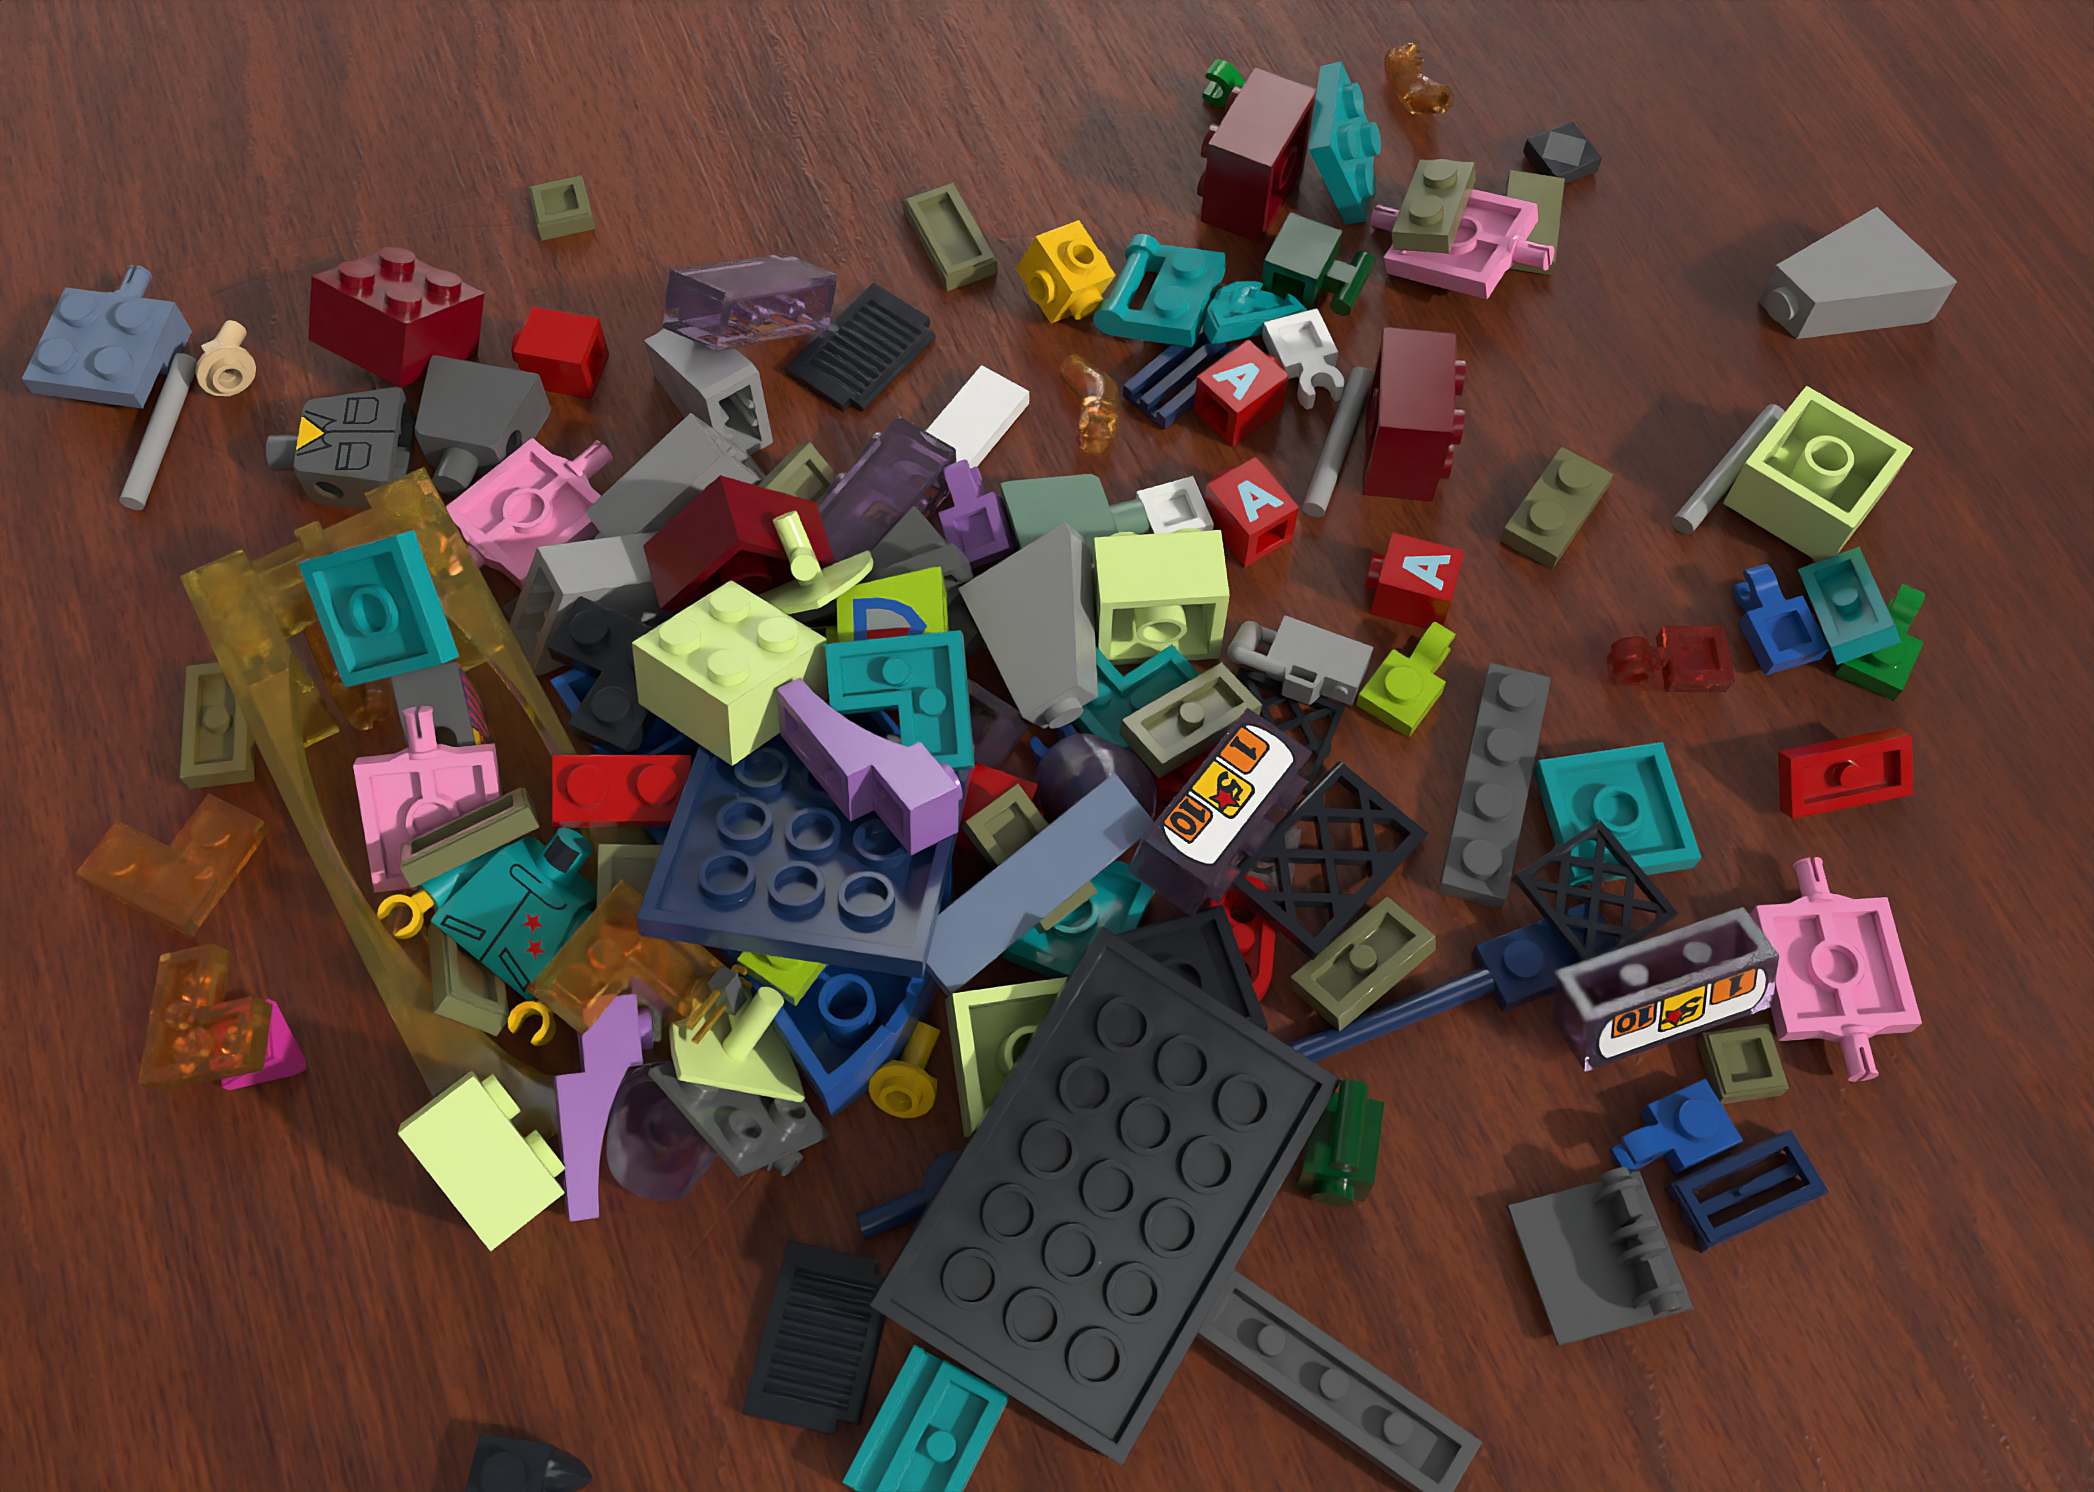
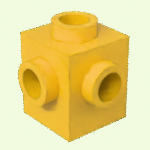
[1015,220,1116,324]

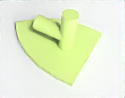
[756,511,874,614]
[669,971,805,1102]

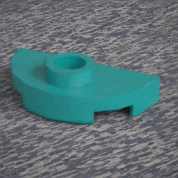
[1203,281,1308,345]

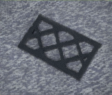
[1223,761,1428,961]

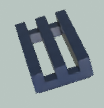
[1123,322,1237,430]
[1664,1129,1829,1253]

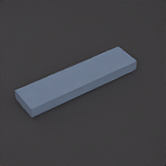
[925,773,1156,996]

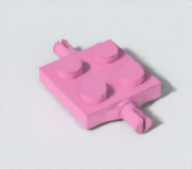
[1371,189,1554,299]
[440,438,613,590]
[353,706,509,913]
[1748,857,1922,1082]

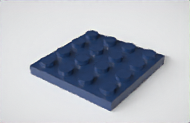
[637,730,975,979]

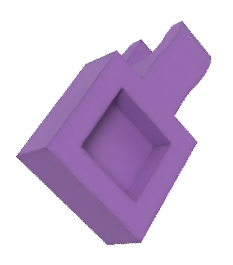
[939,459,1017,570]

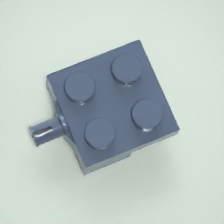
[22,265,192,408]

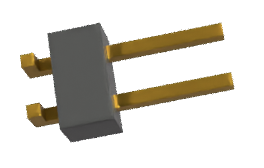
[686,964,753,1045]

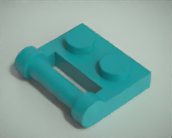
[1093,234,1226,347]

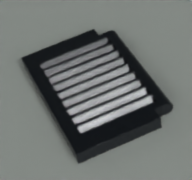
[786,282,936,412]
[742,1240,886,1436]

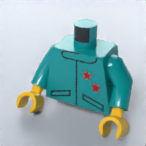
[377,827,597,1047]

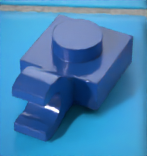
[1732,564,1830,676]
[1609,1079,1743,1175]

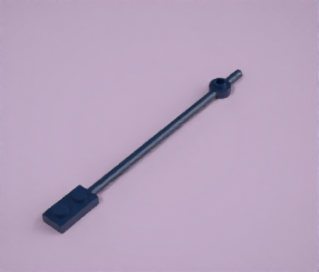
[856,901,1626,1241]

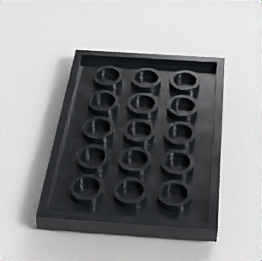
[868,926,1341,1466]

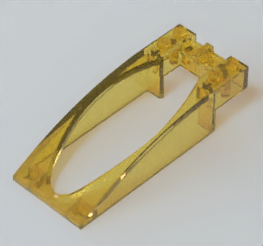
[180,467,695,1140]

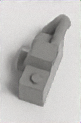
[1227,615,1373,706]

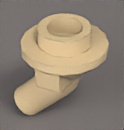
[195,320,256,396]

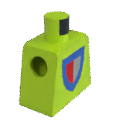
[808,567,948,644]

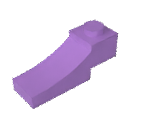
[776,678,962,855]
[553,994,653,1222]

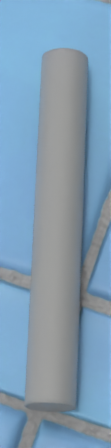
[119,353,198,510]
[1302,367,1373,518]
[1672,404,1785,535]

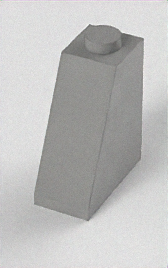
[1758,207,1957,339]
[644,314,773,455]
[585,413,766,539]
[958,522,1098,729]
[507,531,678,676]

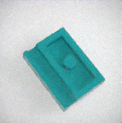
[842,1345,1010,1492]

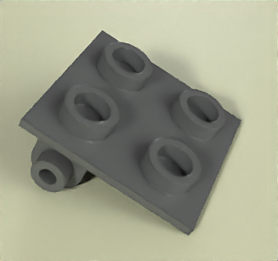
[648,1061,830,1178]
[1506,1167,1694,1347]

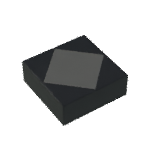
[1523,121,1602,185]

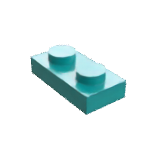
[1798,547,1901,665]

